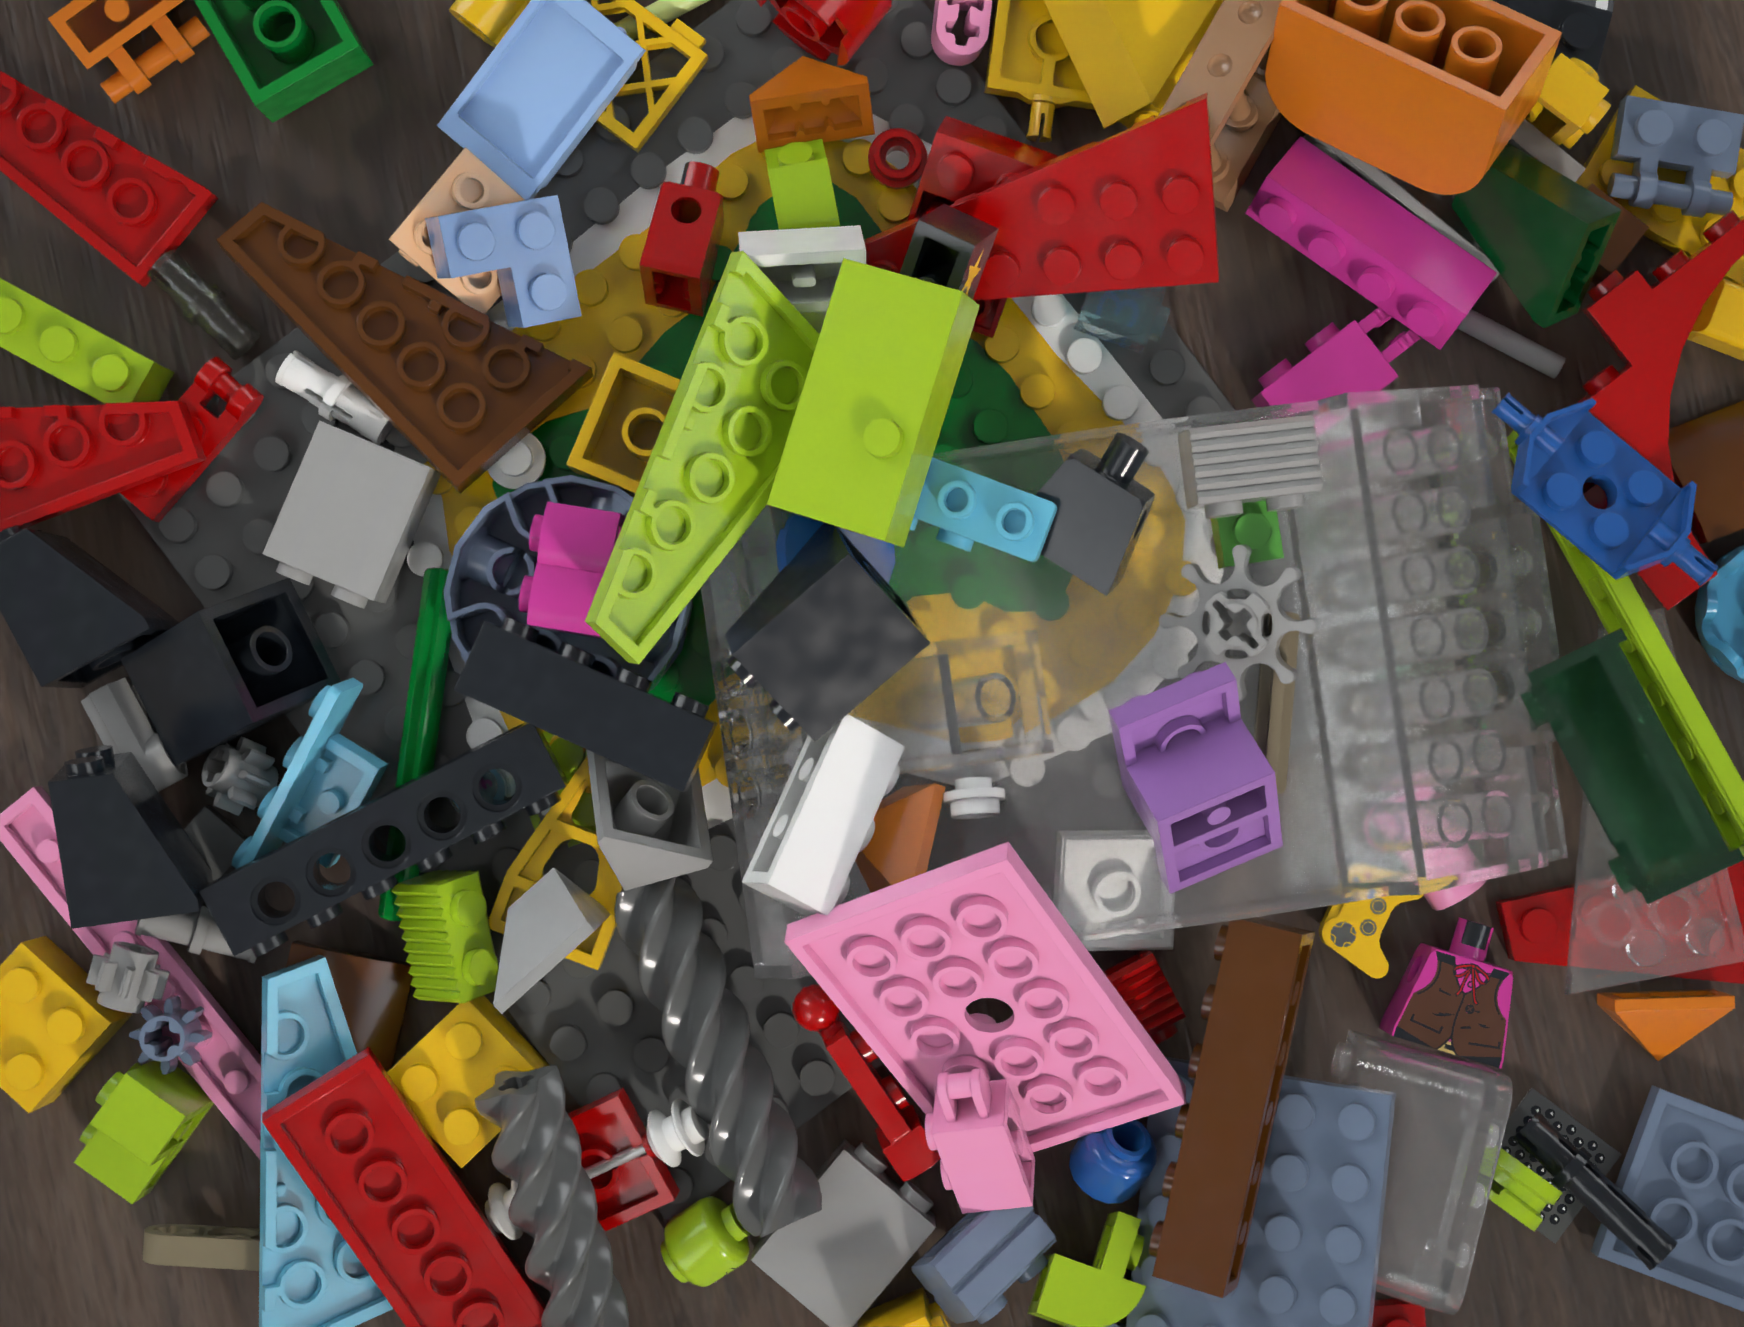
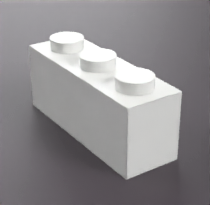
[742,714,905,915]

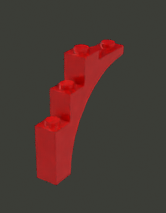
[1577,210,1744,611]

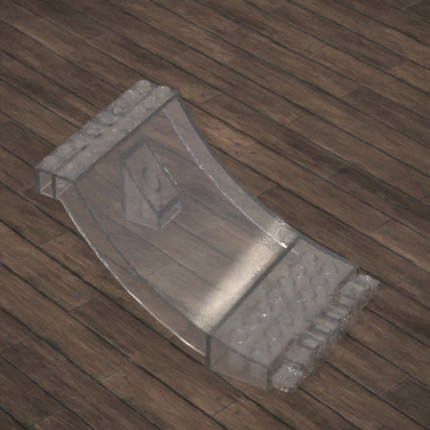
[701,385,1572,979]

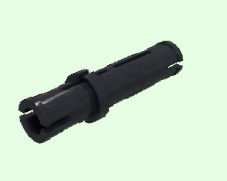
[1512,1111,1678,1270]

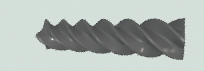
[614,876,822,1238]
[475,1065,629,1327]

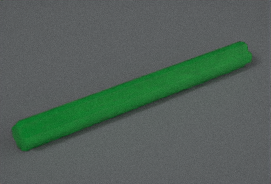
[378,567,452,922]

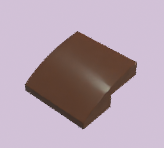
[1668,400,1744,544]
[286,940,414,1072]

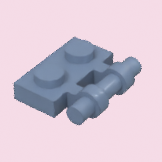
[1607,95,1744,218]

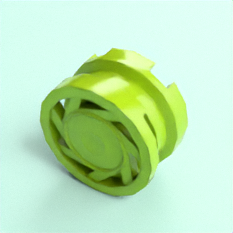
[1464,1142,1562,1232]

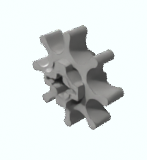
[1159,544,1321,701]

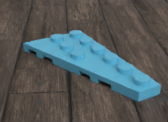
[259,955,393,1327]

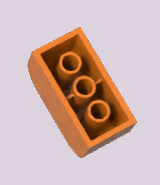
[1265,0,1562,195]

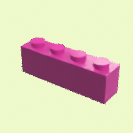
[1245,136,1497,350]

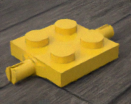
[984,0,1095,142]

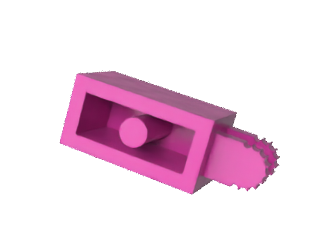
[1251,307,1421,440]

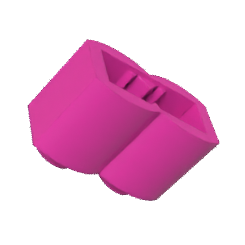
[519,501,626,638]

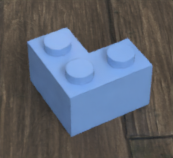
[425,195,582,328]

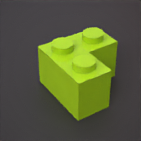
[74,1060,214,1204]

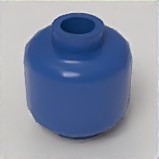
[1069,1120,1157,1204]

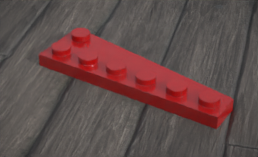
[0,71,219,287]

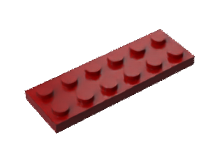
[262,1047,546,1327]

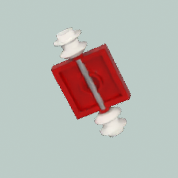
[485,1088,709,1240]

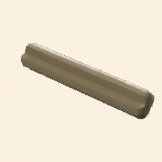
[1253,611,1301,794]

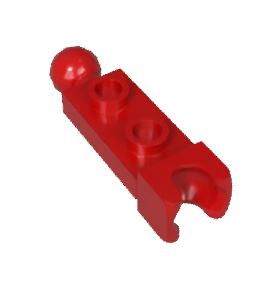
[792,984,941,1182]

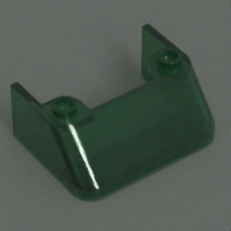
[1520,628,1744,905]

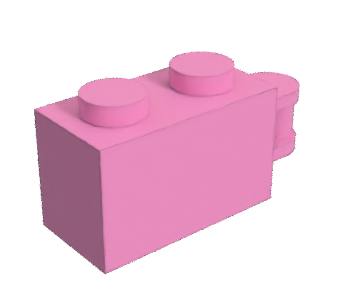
[925,1068,1035,1214]

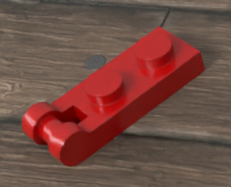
[120,356,264,523]

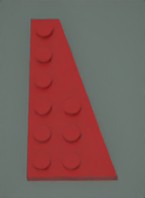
[864,92,1220,301]
[0,401,207,531]

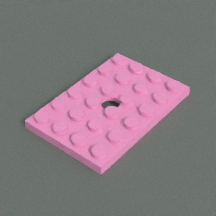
[784,842,1186,1152]

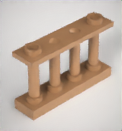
[1159,0,1282,212]

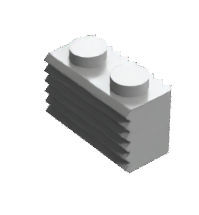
[1178,415,1323,519]

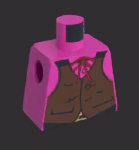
[1379,917,1513,1069]

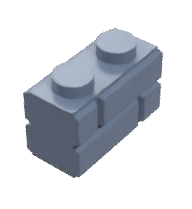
[911,1206,1056,1324]

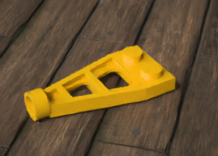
[488,756,624,970]

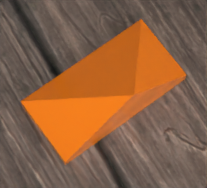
[749,56,875,153]
[855,783,946,893]
[1597,989,1735,1061]

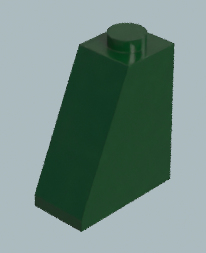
[1451,143,1622,328]

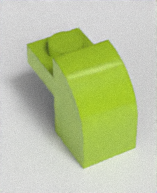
[764,139,840,230]
[1027,1211,1146,1327]

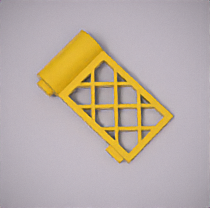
[449,0,709,153]

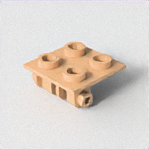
[388,147,524,314]

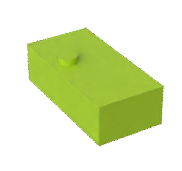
[767,258,980,548]

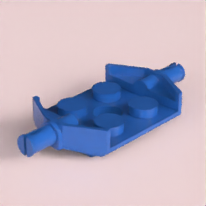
[1491,392,1718,586]

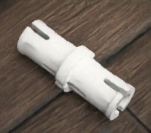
[275,350,394,445]

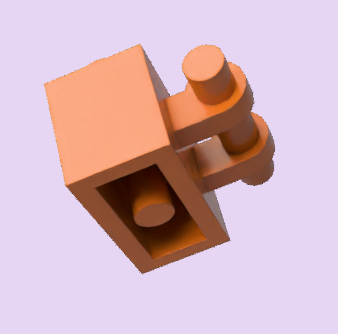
[48,0,210,104]

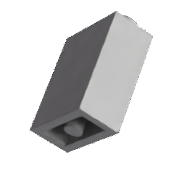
[262,420,441,609]
[751,1139,936,1327]

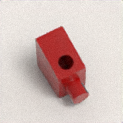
[639,161,724,317]

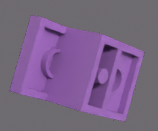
[1108,662,1283,894]

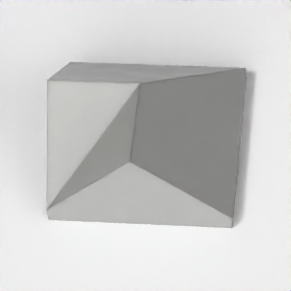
[587,750,713,891]
[493,867,611,1014]

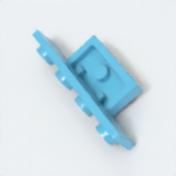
[910,457,1057,562]
[232,678,388,869]

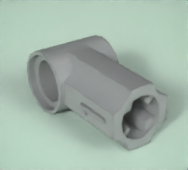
[81,677,188,792]

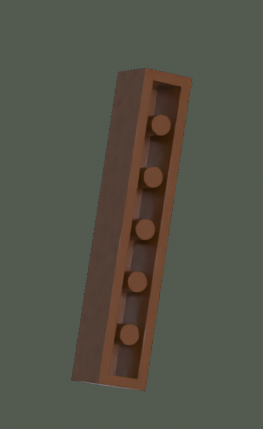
[1149,915,1315,1298]

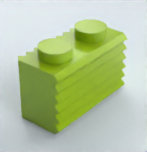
[391,870,498,1003]

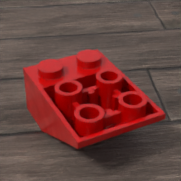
[907,116,1058,338]

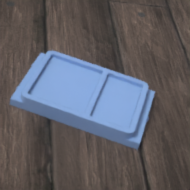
[437,0,646,200]

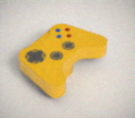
[1318,862,1426,979]

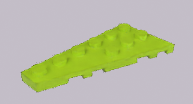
[585,251,820,664]

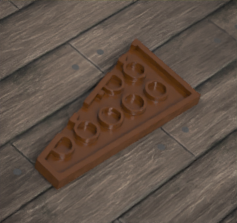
[216,202,593,494]

